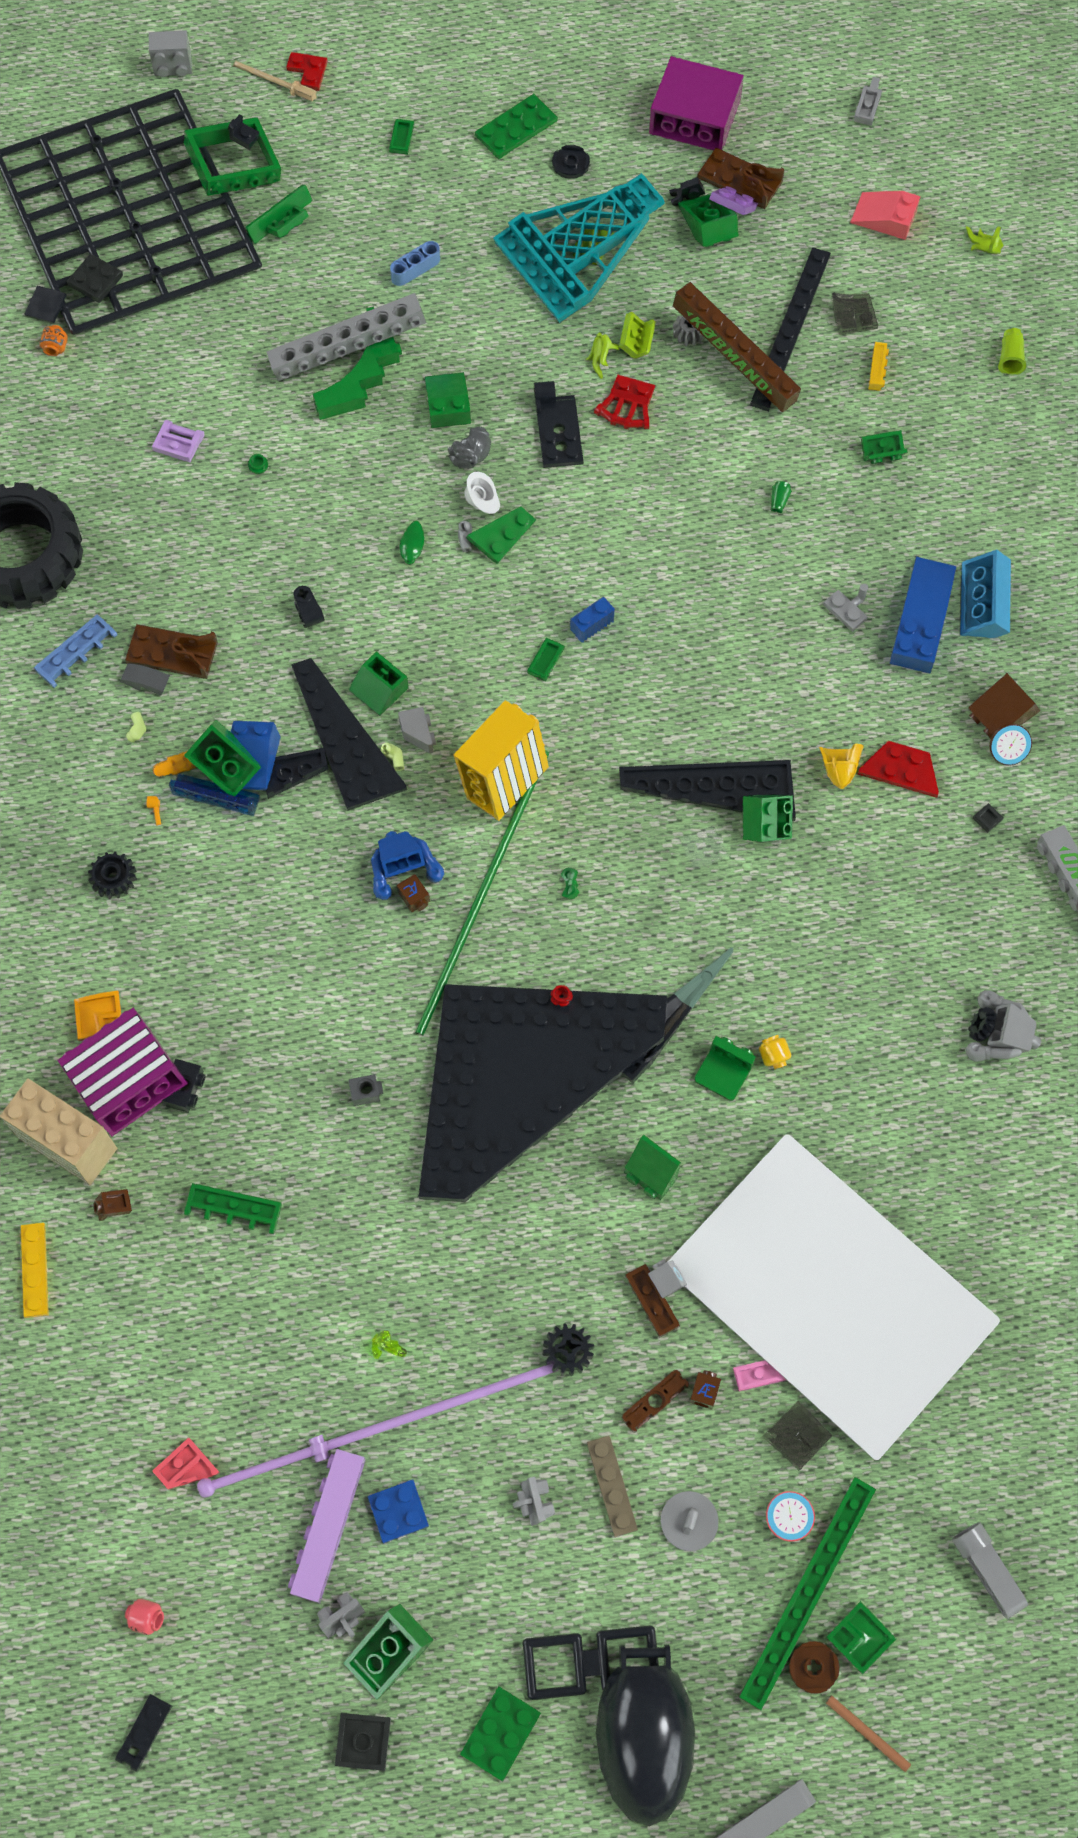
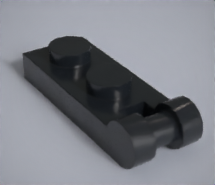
[115,1694,173,1772]

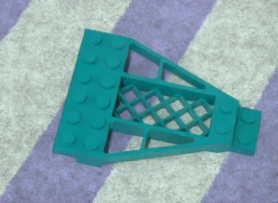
[493,173,665,323]

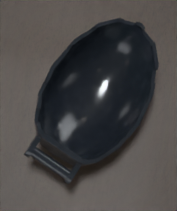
[596,1644,695,1826]

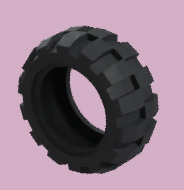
[0,482,83,609]

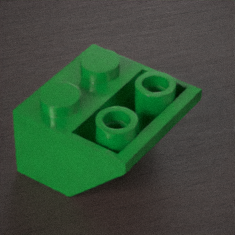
[349,651,409,716]
[743,795,793,842]

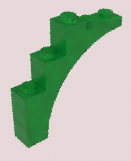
[313,306,402,420]

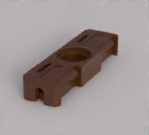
[622,1370,689,1433]

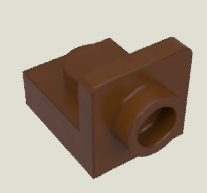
[93,1189,132,1221]

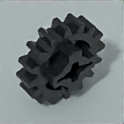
[542,1323,594,1376]

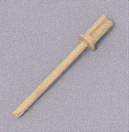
[233,61,317,102]

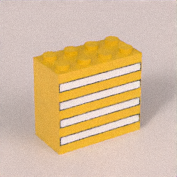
[454,700,549,821]

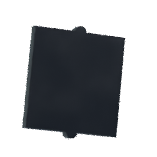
[25,285,67,324]

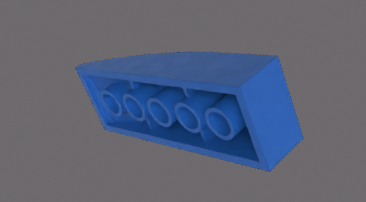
[889,557,957,674]

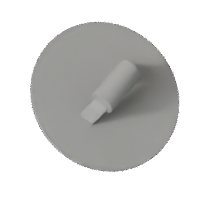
[661,1491,719,1551]

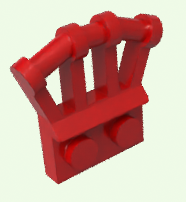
[594,374,655,430]

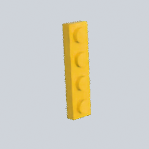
[21,1223,49,1318]

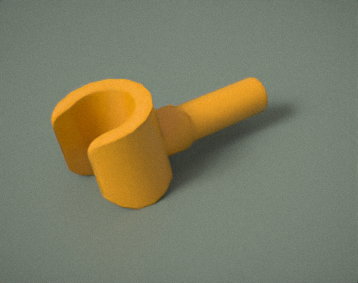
[146,796,161,826]

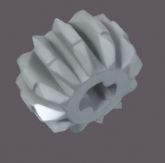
[673,316,704,346]

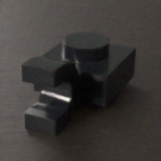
[669,177,705,206]

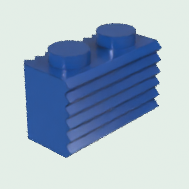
[570,597,615,643]

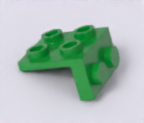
[695,1036,756,1101]

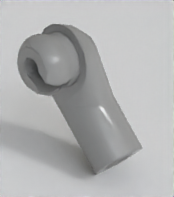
[458,521,472,553]

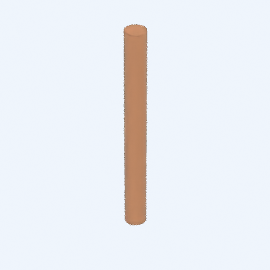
[826,1695,911,1772]

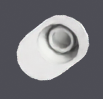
[465,472,500,514]

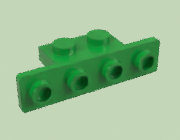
[245,184,312,244]

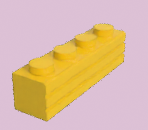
[868,342,889,391]

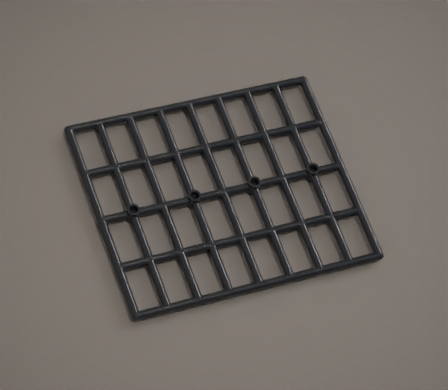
[0,89,262,335]

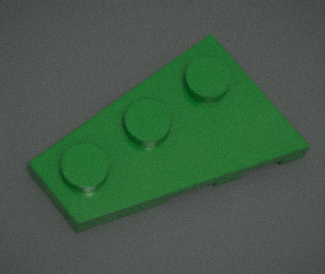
[466,506,536,564]

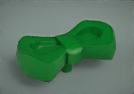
[561,867,579,900]

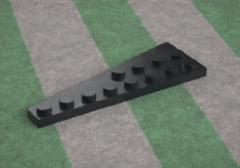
[291,658,407,811]
[619,760,796,821]

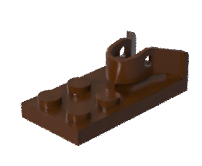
[697,148,784,209]
[125,624,218,679]

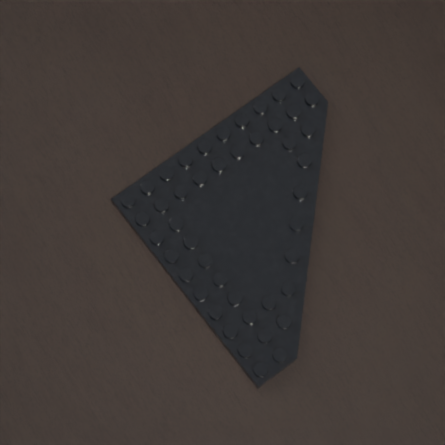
[418,984,667,1202]

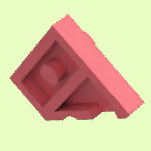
[152,1438,220,1490]

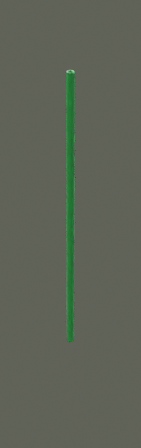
[415,750,549,1036]

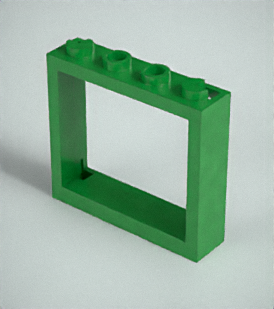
[184,117,281,196]

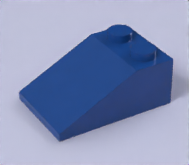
[230,721,281,790]

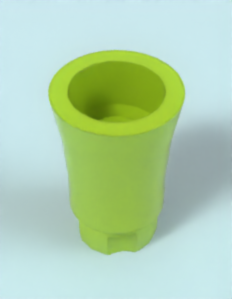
[998,328,1027,375]

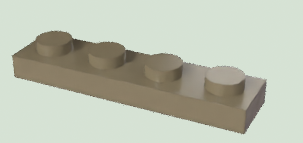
[587,1435,638,1538]

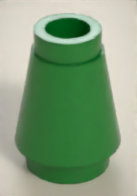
[771,481,792,513]

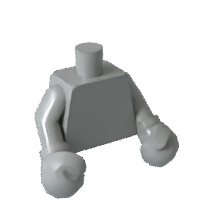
[966,990,1041,1062]

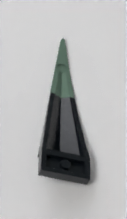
[622,947,733,1084]

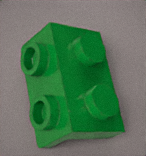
[860,430,908,464]

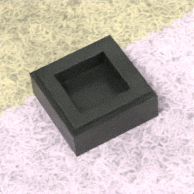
[973,803,1004,833]

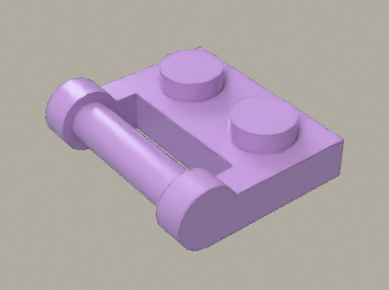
[152,420,204,463]

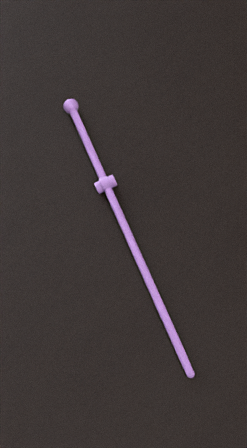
[197,1364,558,1498]

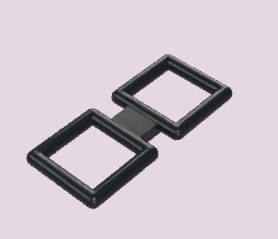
[523,1625,659,1700]

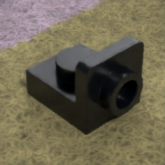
[228,114,260,150]

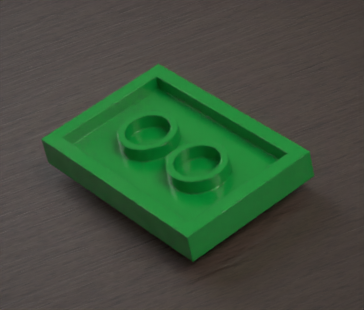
[460,1686,541,1782]

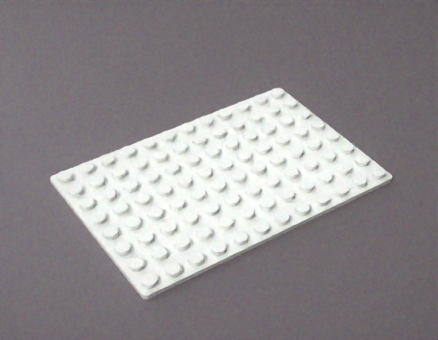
[669,1135,1000,1460]

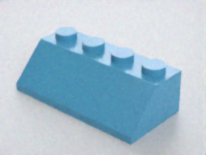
[960,549,1011,638]

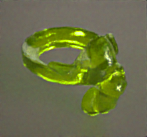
[371,1330,407,1359]

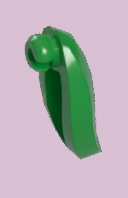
[399,520,425,565]

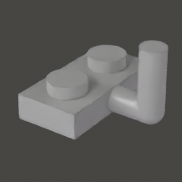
[823,584,868,632]

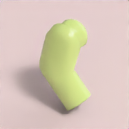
[126,712,146,742]
[381,742,404,771]

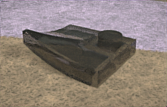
[831,292,878,335]
[762,1400,833,1471]

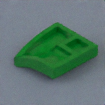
[826,1601,897,1675]

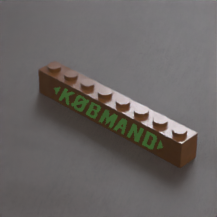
[673,282,801,413]

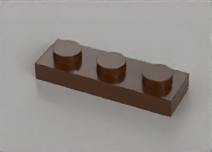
[625,1264,680,1338]

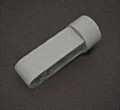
[952,1522,1028,1619]

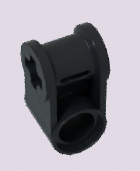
[293,585,325,628]

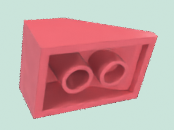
[850,191,921,240]

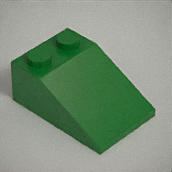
[678,193,739,247]
[425,372,471,428]
[184,720,261,798]
[624,1134,681,1201]
[343,1604,434,1700]

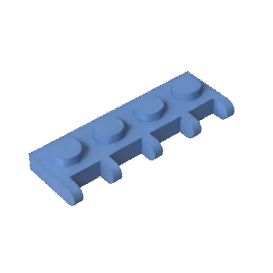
[34,614,118,688]

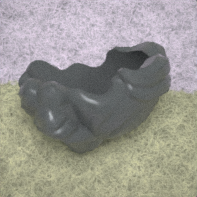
[448,426,491,469]

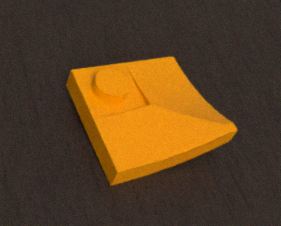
[74,990,121,1041]

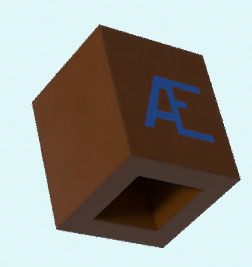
[397,874,430,912]
[689,1370,721,1410]

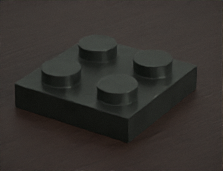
[67,253,123,303]
[335,1713,391,1771]

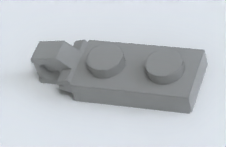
[854,77,882,126]

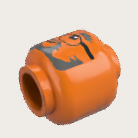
[39,325,68,356]

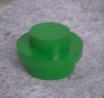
[248,454,268,474]

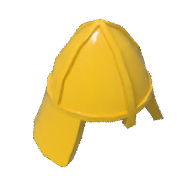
[819,744,864,789]

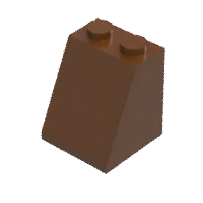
[968,673,1040,739]

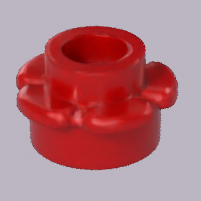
[551,985,573,1007]

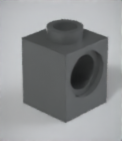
[348,1074,384,1106]

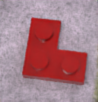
[286,52,328,91]

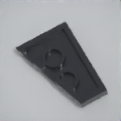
[266,748,328,799]

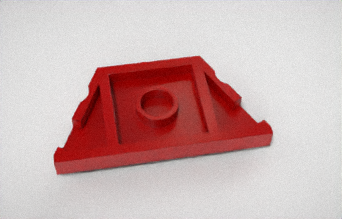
[858,740,939,798]

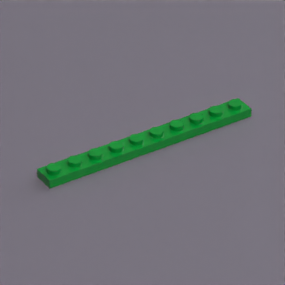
[739,1477,876,1711]

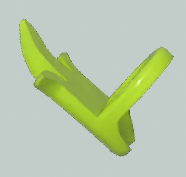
[966,226,1003,254]
[586,332,620,379]

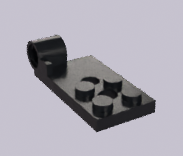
[534,381,584,468]

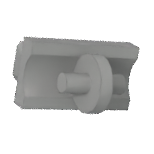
[513,1477,555,1526]
[317,1592,366,1639]

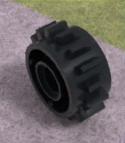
[88,851,137,899]

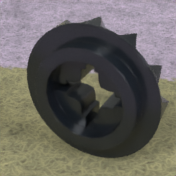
[968,1007,996,1042]

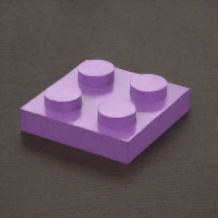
[709,186,758,215]

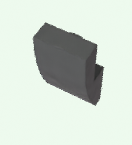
[120,663,170,696]

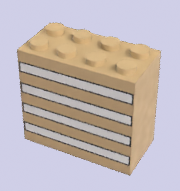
[0,1079,118,1186]

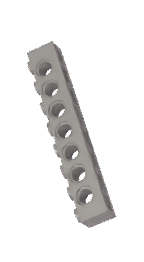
[266,293,426,381]

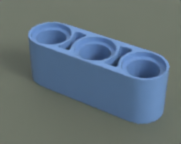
[390,241,440,286]

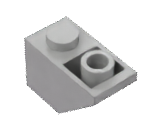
[398,707,436,753]

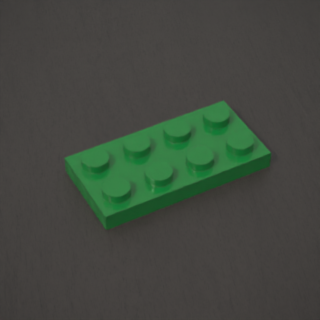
[475,94,558,160]

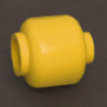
[759,1035,791,1070]

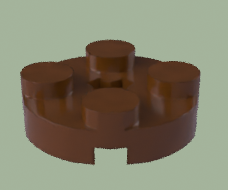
[789,1641,840,1694]

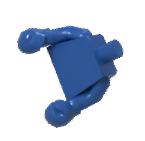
[371,831,445,900]

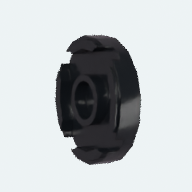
[552,145,590,179]

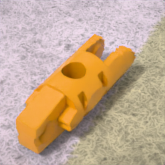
[153,751,196,777]

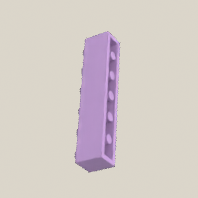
[288,1449,366,1604]

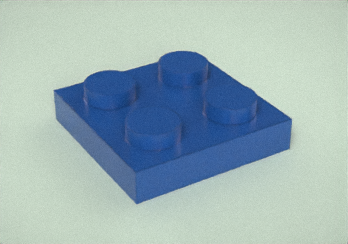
[368,1480,429,1544]

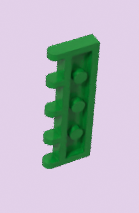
[184,1183,282,1235]

